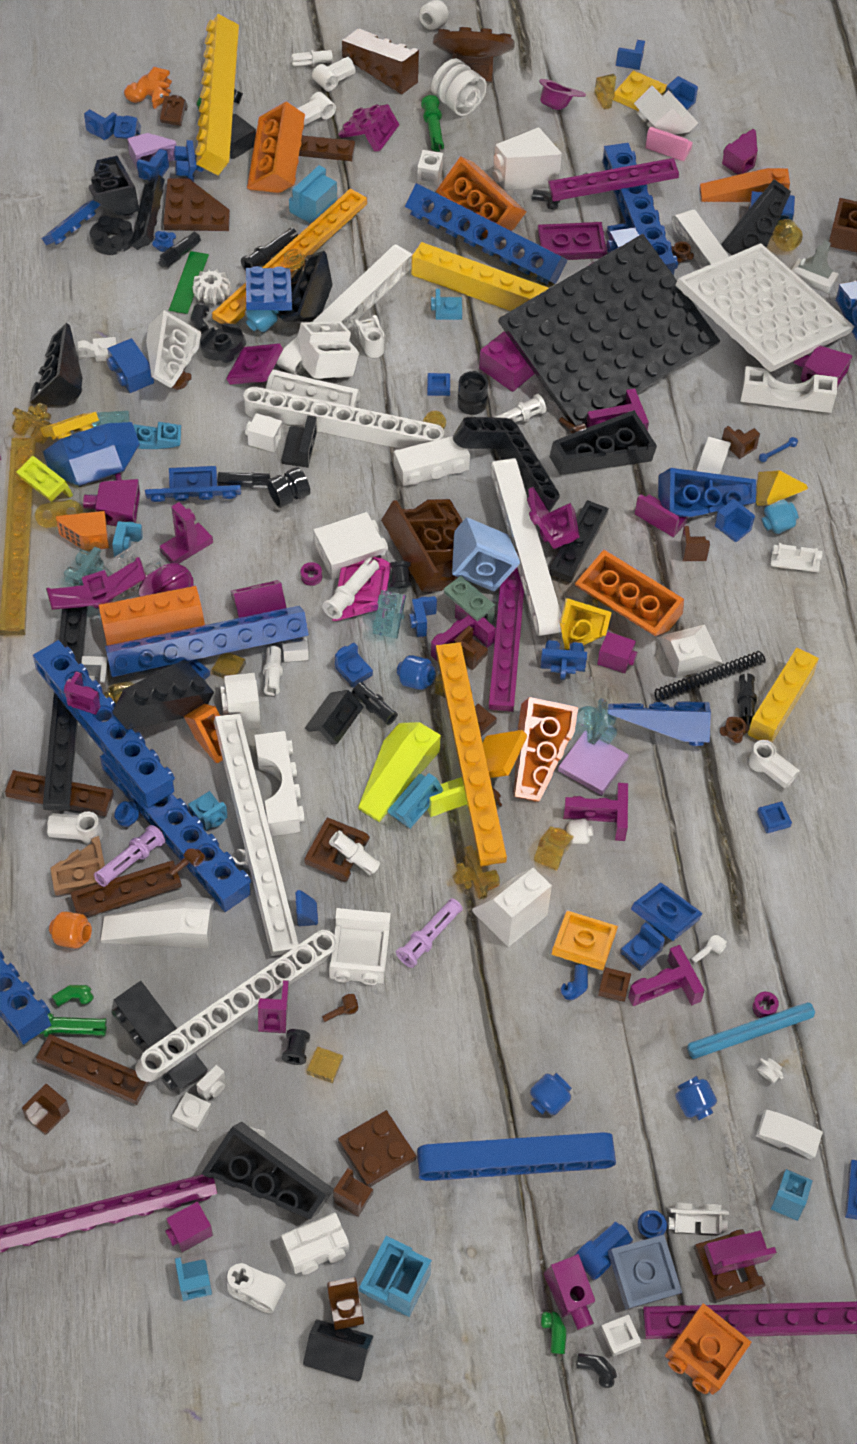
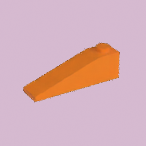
[700,168,790,202]
[514,697,578,802]

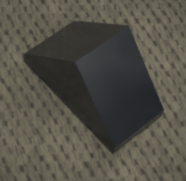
[230,114,256,159]

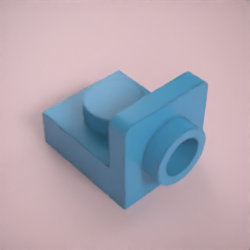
[431,289,463,320]
[112,521,143,560]
[188,791,228,831]

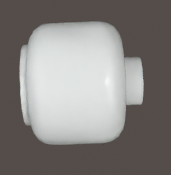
[566,819,594,844]

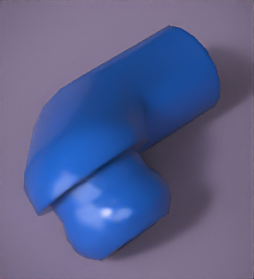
[560,964,588,1000]

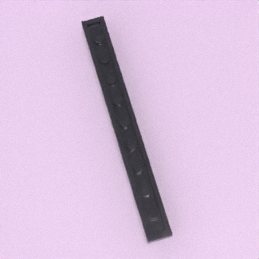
[43,606,88,810]

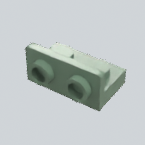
[444,576,495,624]

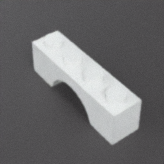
[740,366,837,413]
[254,731,304,836]

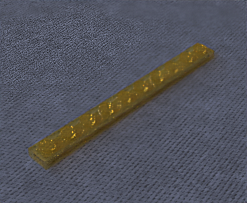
[0,437,36,636]

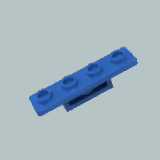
[145,466,241,502]

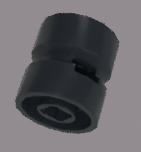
[457,371,488,415]
[266,467,311,508]

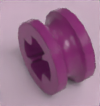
[300,562,322,586]
[752,991,779,1018]

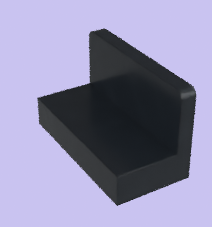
[281,416,317,468]
[305,690,364,745]
[303,1319,374,1381]

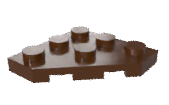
[164,178,230,231]

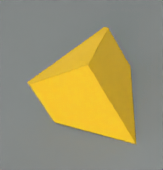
[756,470,808,506]
[560,598,612,650]

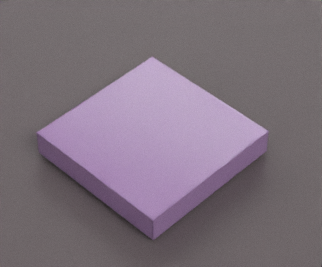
[558,731,629,796]

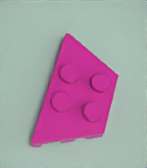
[332,557,391,621]

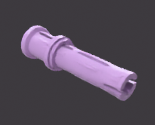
[94,825,165,887]
[396,898,463,968]

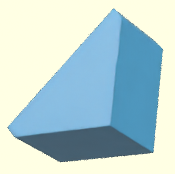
[771,1169,813,1221]

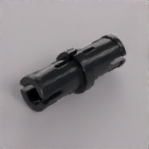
[737,673,757,724]
[352,682,398,725]

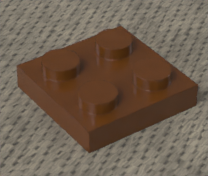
[338,1110,417,1187]

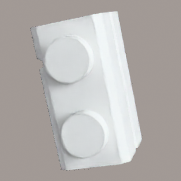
[281,1213,349,1275]

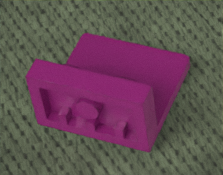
[338,104,400,151]

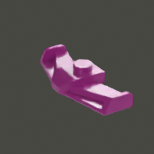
[46,557,147,610]

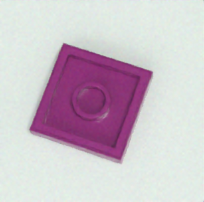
[226,343,283,385]

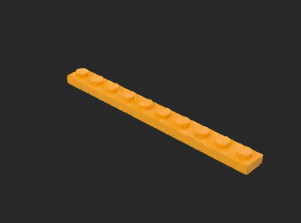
[212,188,367,324]
[436,642,507,866]

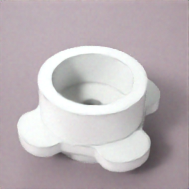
[757,1058,784,1084]

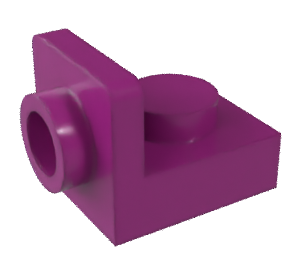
[64,672,100,715]

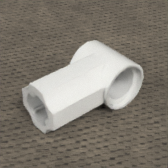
[312,57,355,92]
[297,92,336,125]
[748,740,800,788]
[47,812,103,845]

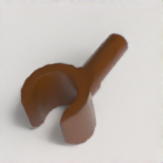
[559,417,587,434]
[169,848,205,876]
[322,994,358,1022]

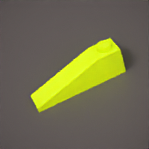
[358,722,441,822]

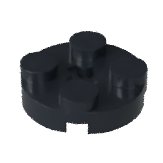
[90,215,133,255]
[200,324,246,363]

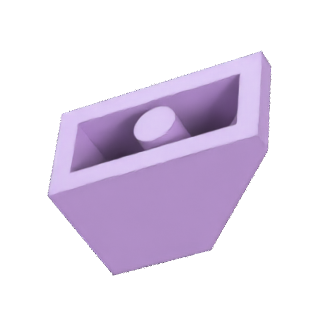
[127,133,176,168]

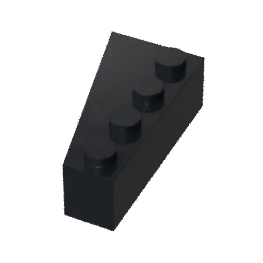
[549,410,657,475]
[112,659,214,730]
[111,980,208,1095]

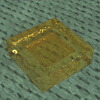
[212,653,246,678]
[307,1046,343,1084]

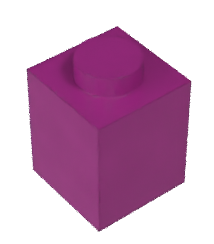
[597,632,638,674]
[165,1201,213,1253]

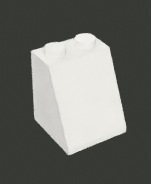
[492,127,562,190]
[472,868,552,947]

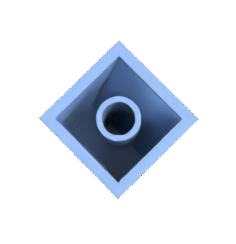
[452,517,520,592]

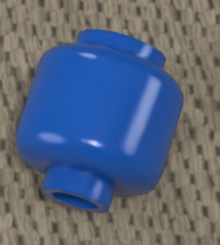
[397,655,436,690]
[530,1073,572,1115]
[675,1076,717,1121]

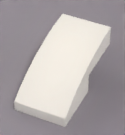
[697,437,731,474]
[756,1110,823,1159]

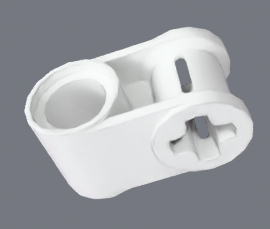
[353,315,384,358]
[227,1263,286,1314]

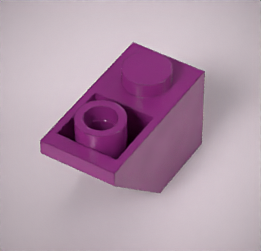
[722,129,758,175]

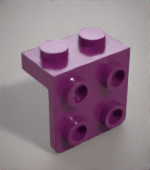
[527,487,579,549]

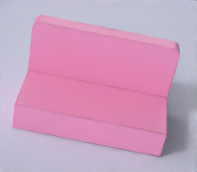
[645,127,693,161]

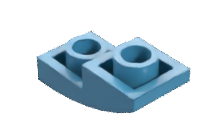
[133,422,181,449]

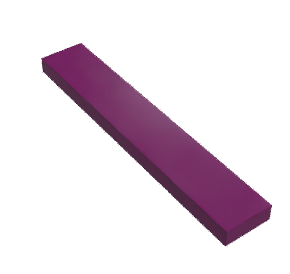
[548,158,679,202]

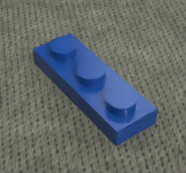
[41,199,100,245]

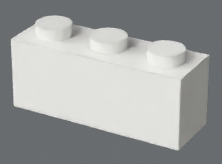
[394,436,470,487]

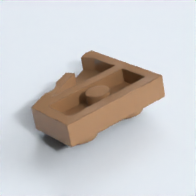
[50,836,105,896]

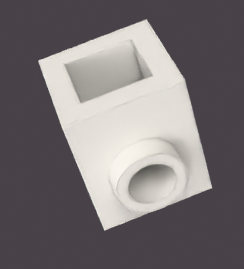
[245,413,283,453]

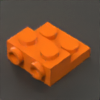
[664,1303,752,1395]

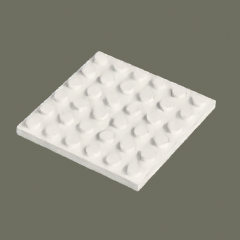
[676,243,855,372]

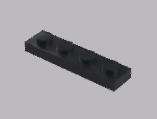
[131,174,165,250]
[549,500,609,583]

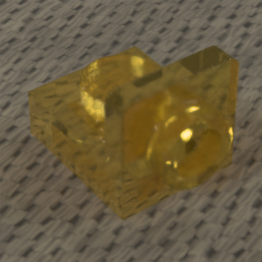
[594,74,616,110]

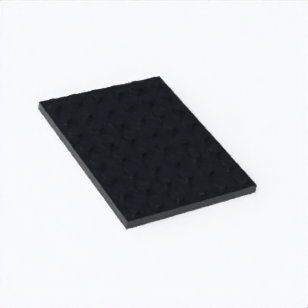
[498,233,720,426]

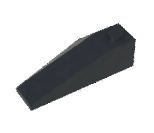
[89,156,140,216]
[30,323,83,405]

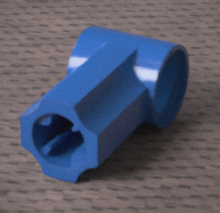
[574,1222,633,1281]

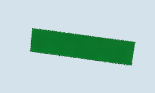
[168,251,209,314]

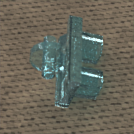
[64,547,107,586]
[373,590,406,639]
[577,698,617,745]

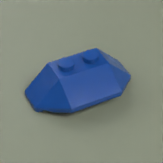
[42,422,140,486]

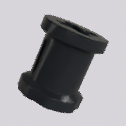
[389,561,412,589]
[281,1029,310,1065]

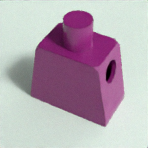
[793,346,852,388]
[83,479,141,527]
[544,1254,595,1331]

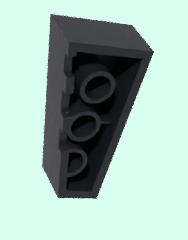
[201,1122,334,1219]

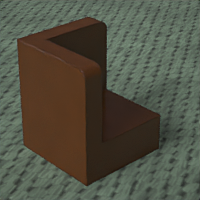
[722,426,760,459]
[681,526,710,562]
[454,626,488,670]
[22,1083,70,1135]
[333,1167,373,1217]

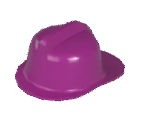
[539,79,586,110]
[139,563,194,597]

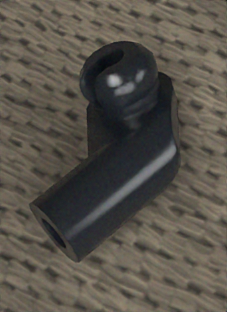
[532,189,560,210]
[190,302,209,334]
[576,1353,617,1388]

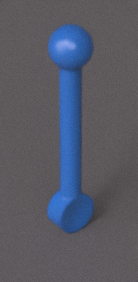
[759,437,798,462]

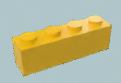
[748,647,819,743]

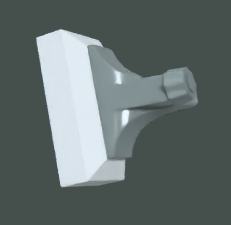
[791,240,839,293]

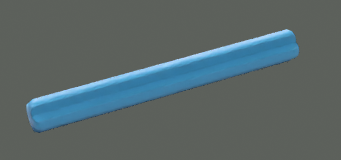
[687,1002,815,1059]

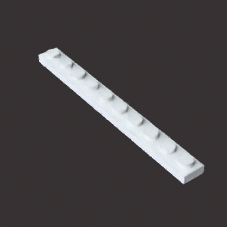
[214,714,299,956]

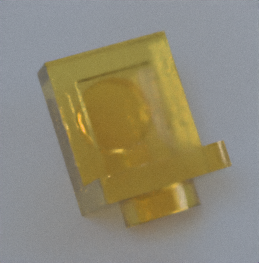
[534,826,574,870]

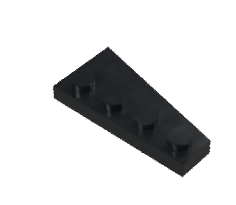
[721,179,791,255]

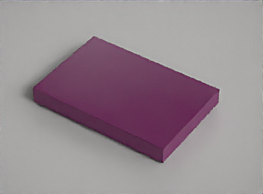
[537,222,607,261]

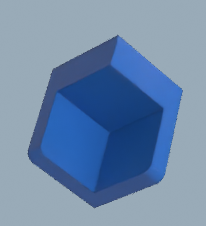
[616,39,645,70]
[665,76,698,110]
[715,499,755,542]

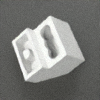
[634,85,698,135]
[298,321,359,379]

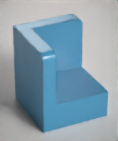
[175,1257,212,1301]

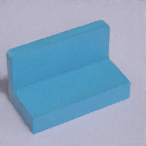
[388,773,443,829]

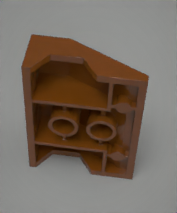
[381,499,467,592]

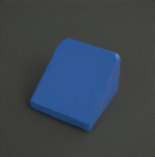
[295,890,318,926]

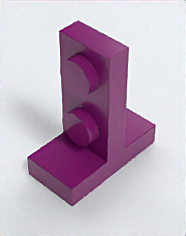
[586,388,649,431]
[159,502,213,564]
[431,603,496,661]
[563,782,628,841]
[628,945,705,1007]

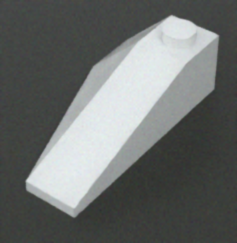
[146,310,201,388]
[101,897,215,949]

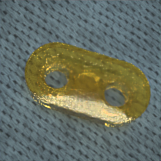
[35,500,83,528]

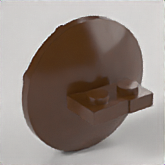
[433,27,515,83]

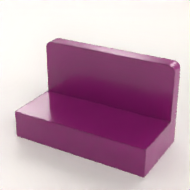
[635,494,688,538]
[230,580,287,618]
[258,980,289,1033]
[704,1230,777,1275]

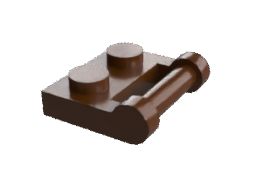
[304,817,370,882]
[694,1229,766,1303]

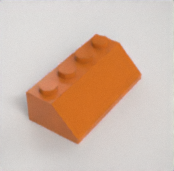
[247,101,305,193]
[436,156,527,239]
[575,550,684,636]
[99,586,205,645]

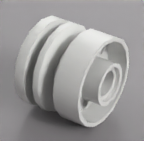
[431,58,487,116]

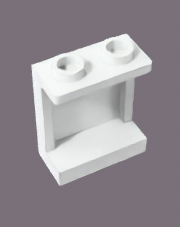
[313,512,388,580]
[329,908,391,985]

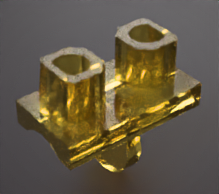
[12,403,52,444]
[453,845,500,899]

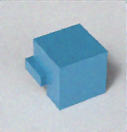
[289,165,337,224]
[359,1236,432,1317]

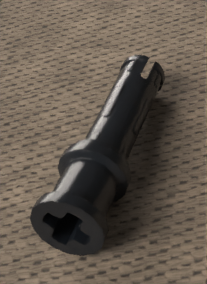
[241,228,298,271]

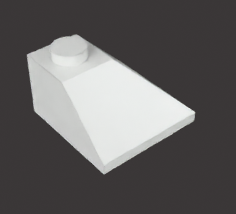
[658,624,723,678]

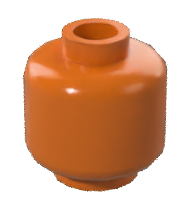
[49,911,92,949]

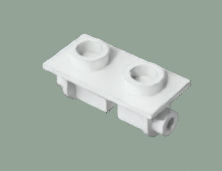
[771,543,822,573]
[667,1202,729,1234]

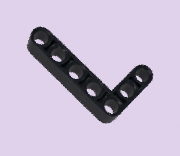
[453,417,560,512]

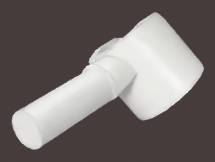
[232,849,250,870]
[691,935,727,964]

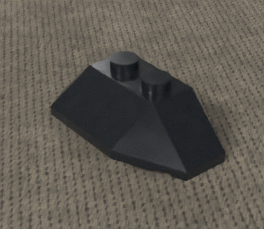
[276,251,333,322]

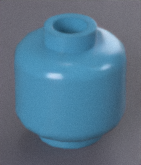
[245,310,278,333]
[761,499,799,534]

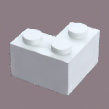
[220,673,261,730]

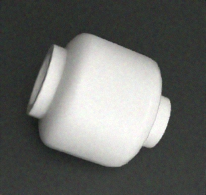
[419,0,449,30]

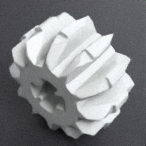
[193,268,231,306]

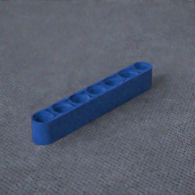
[417,1132,616,1181]

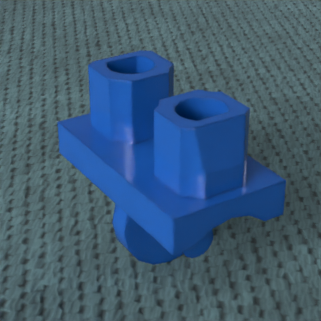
[173,140,204,182]
[540,640,587,680]

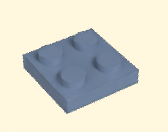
[608,1235,682,1310]

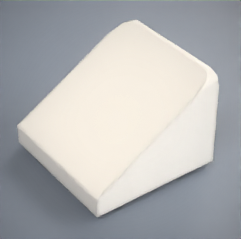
[282,638,309,662]

